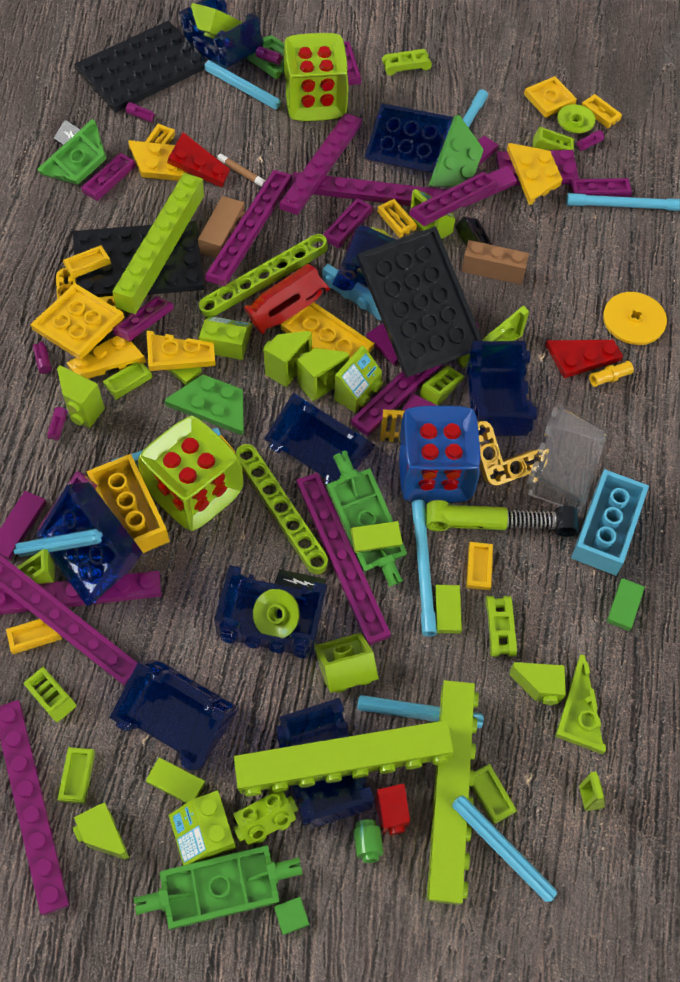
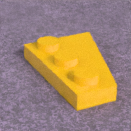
[67,336,146,379]

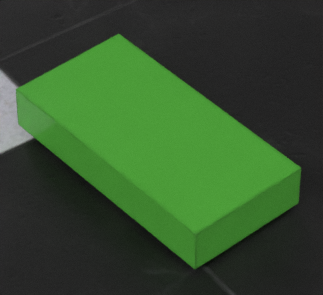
[606,578,645,631]

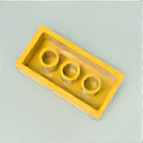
[86,454,170,561]

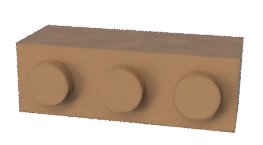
[198,196,246,258]
[461,240,529,285]

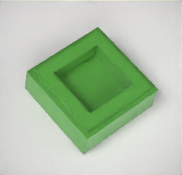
[274,897,309,935]

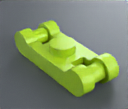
[382,49,432,76]
[485,596,517,657]

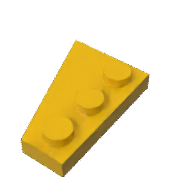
[147,330,216,371]

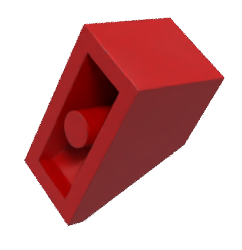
[374,783,410,836]

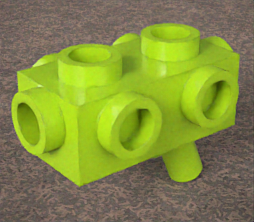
[233,789,298,845]

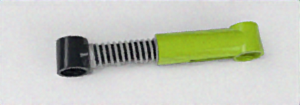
[426,500,579,537]

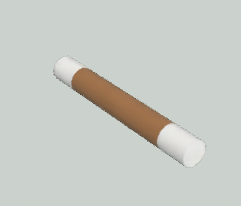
[217,154,266,187]

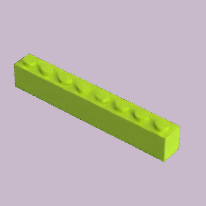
[112,173,204,314]
[426,680,479,905]
[234,720,454,797]

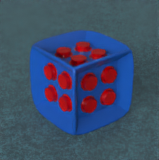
[399,406,480,503]

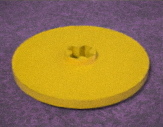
[603,292,667,345]

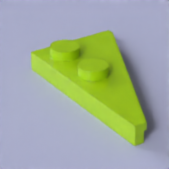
[458,306,529,369]
[555,654,606,755]

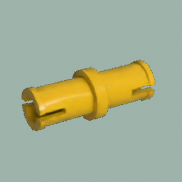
[589,361,634,387]

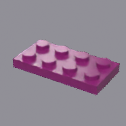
[496,150,579,186]

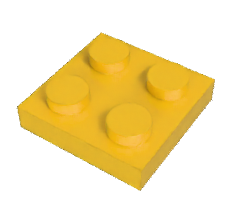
[524,76,577,118]

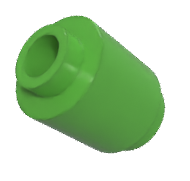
[353,819,384,863]

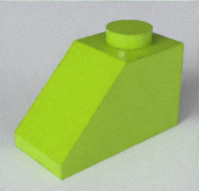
[510,662,566,705]
[73,802,129,859]

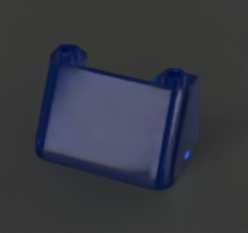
[264,392,375,485]
[109,660,238,771]

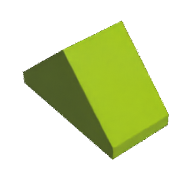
[17,549,55,584]

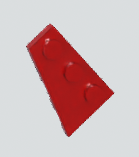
[167,132,230,188]
[545,340,623,378]

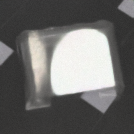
[526,403,608,513]

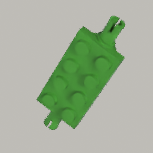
[326,451,407,587]
[134,845,303,930]

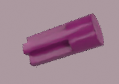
[256,46,283,65]
[126,102,155,123]
[576,130,604,151]
[33,342,52,374]
[47,407,68,441]

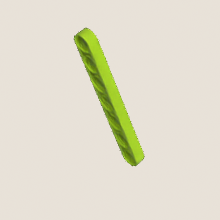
[199,234,328,318]
[236,444,328,574]

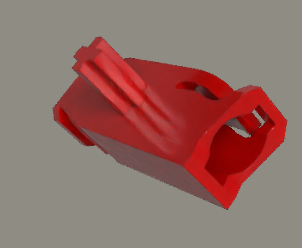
[244,264,330,335]

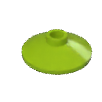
[557,104,595,133]
[253,589,300,639]

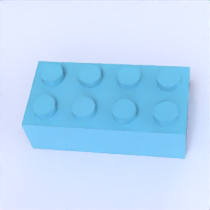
[571,469,649,576]

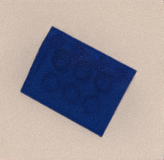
[364,103,454,173]
[36,482,143,607]

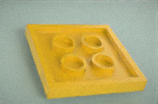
[30,283,124,360]

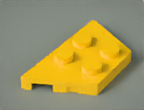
[128,140,187,181]
[507,143,562,205]

